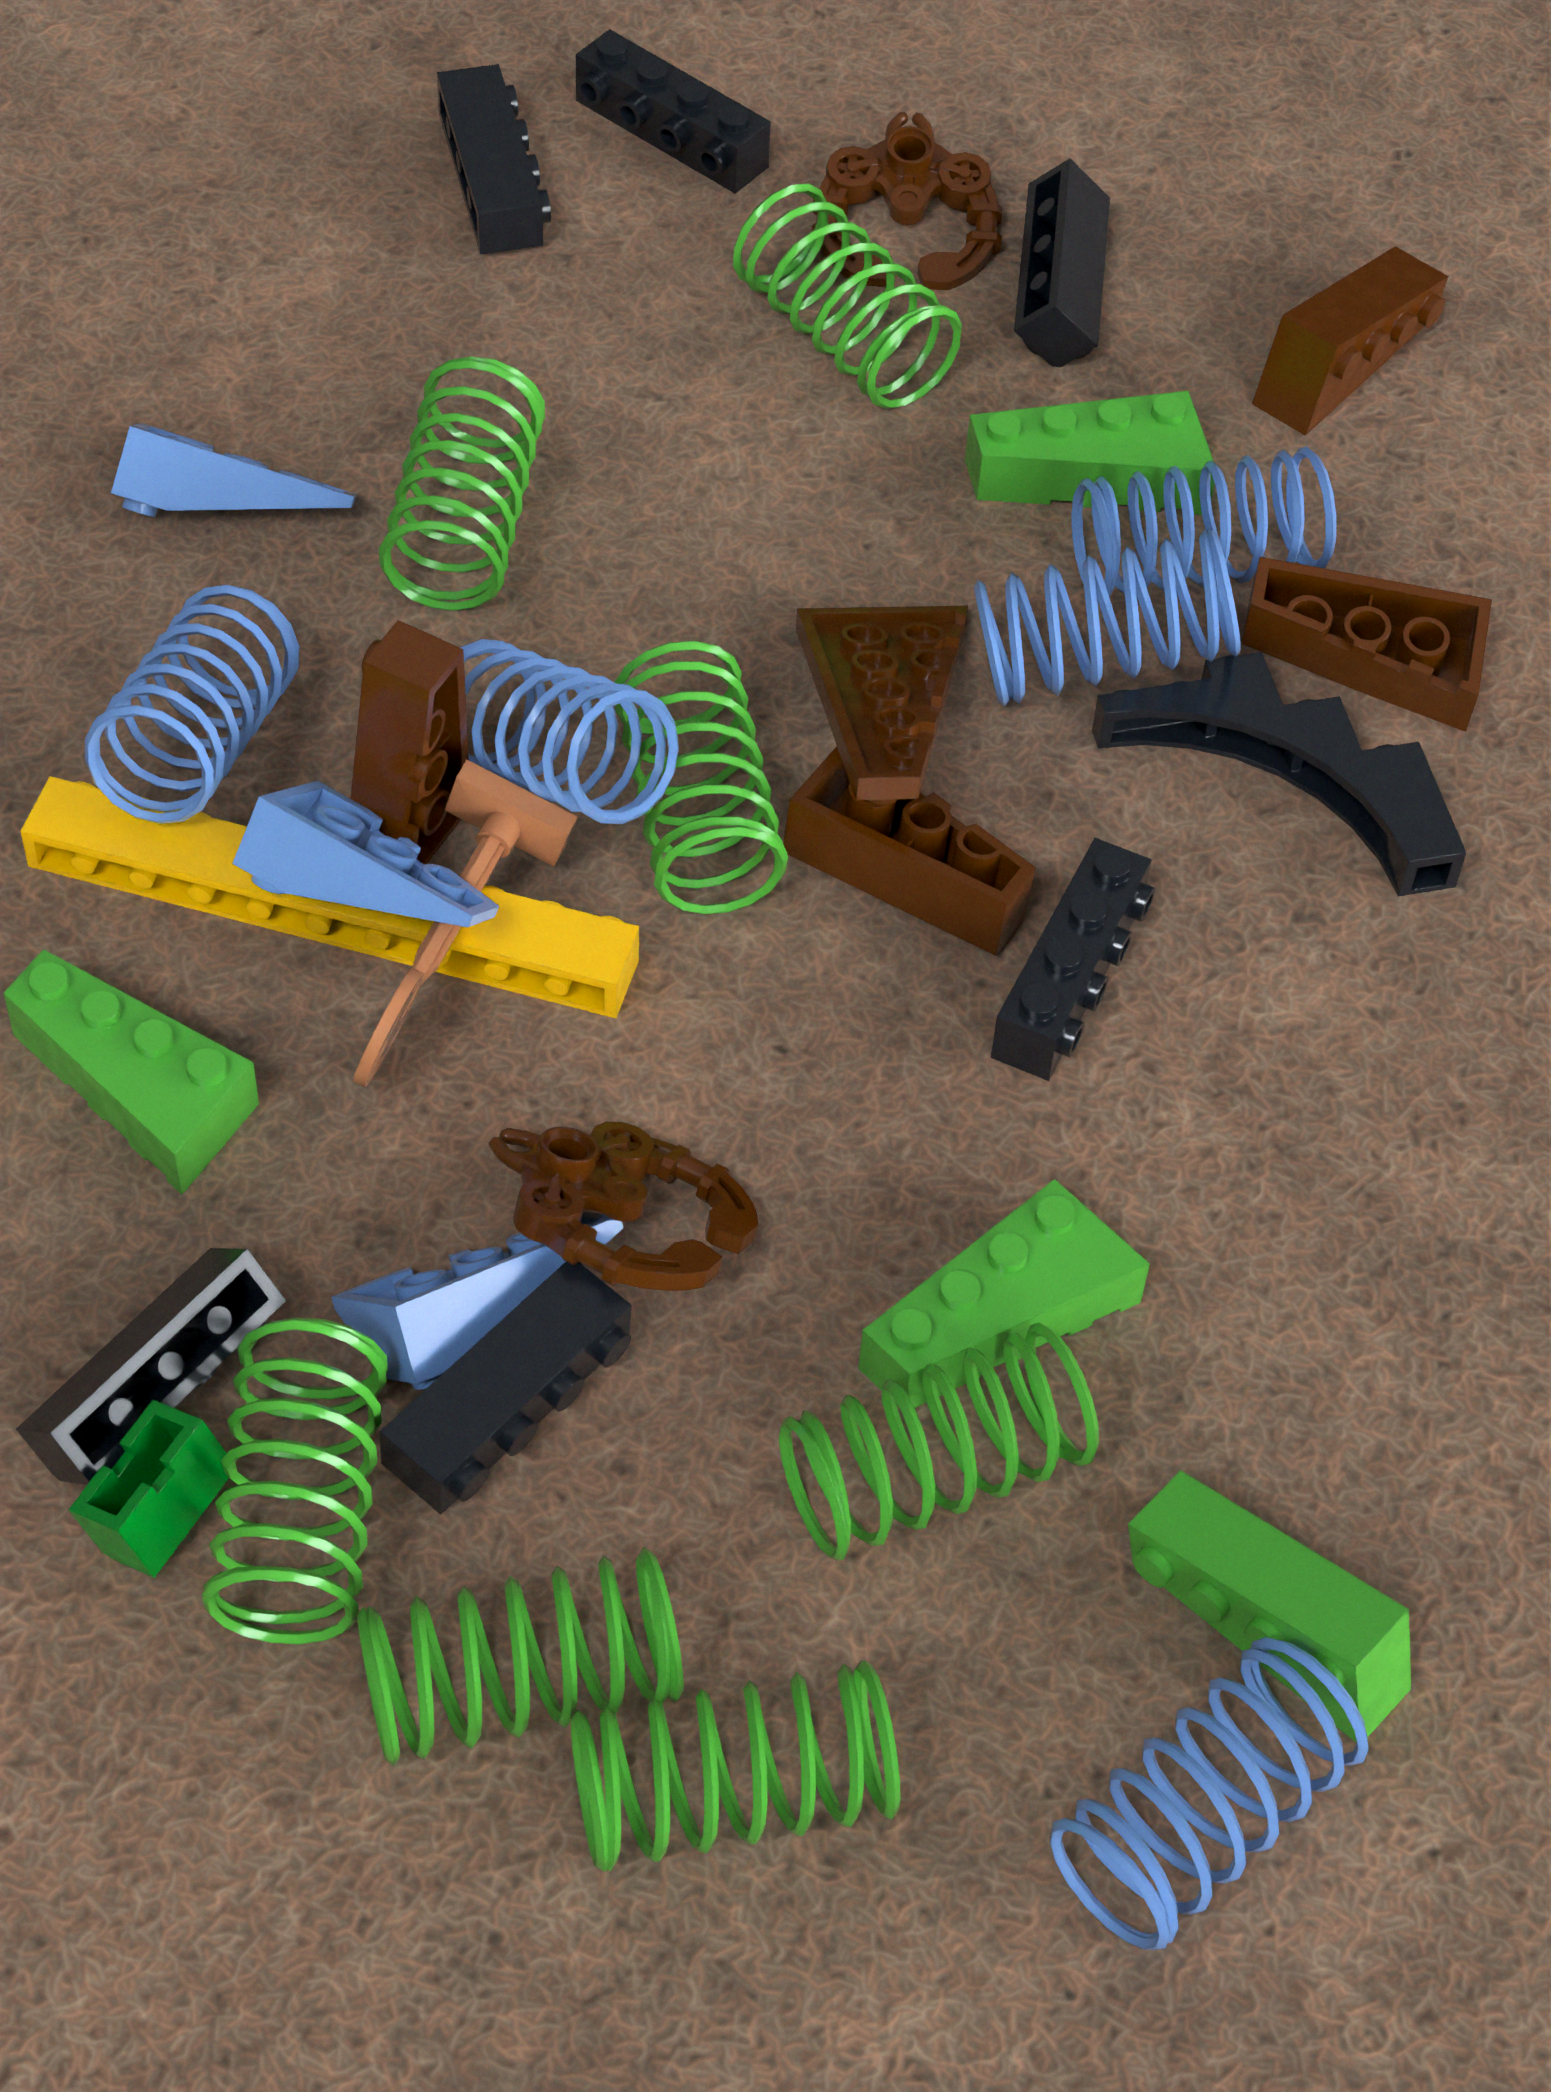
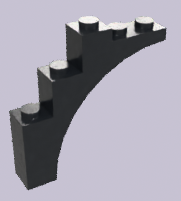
[1092,652,1466,897]

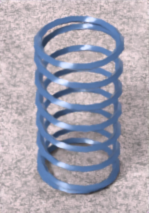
[1071,446,1337,603]
[974,529,1241,707]
[85,585,300,824]
[460,639,679,824]
[1050,1637,1369,1950]

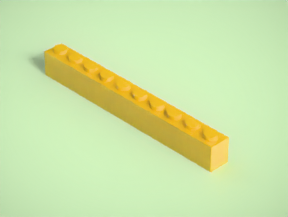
[20,776,639,1018]

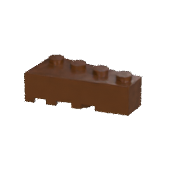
[1252,246,1449,436]
[1241,556,1492,732]
[351,620,469,865]
[783,746,1036,956]

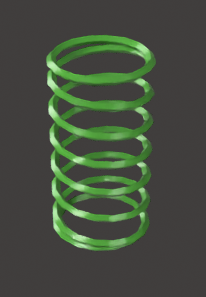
[733,183,962,409]
[379,356,545,611]
[614,641,788,914]
[202,1317,388,1644]
[779,1323,1099,1561]
[357,1547,684,1766]
[571,1660,901,1872]

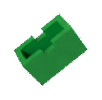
[68,1400,237,1578]

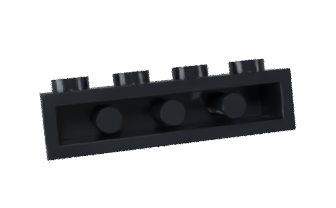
[576,29,771,194]
[437,64,551,254]
[1014,158,1110,367]
[991,838,1155,1081]
[16,1248,286,1485]
[380,1262,632,1515]

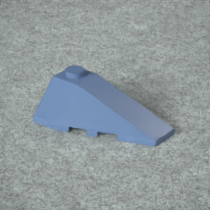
[111,423,357,517]
[232,781,499,927]
[331,1212,623,1390]

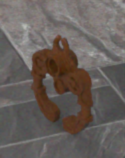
[812,112,1002,290]
[489,1122,758,1291]

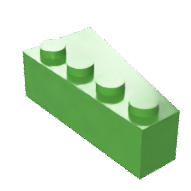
[965,391,1215,515]
[4,949,259,1195]
[858,1179,1150,1408]
[1128,1470,1411,1743]

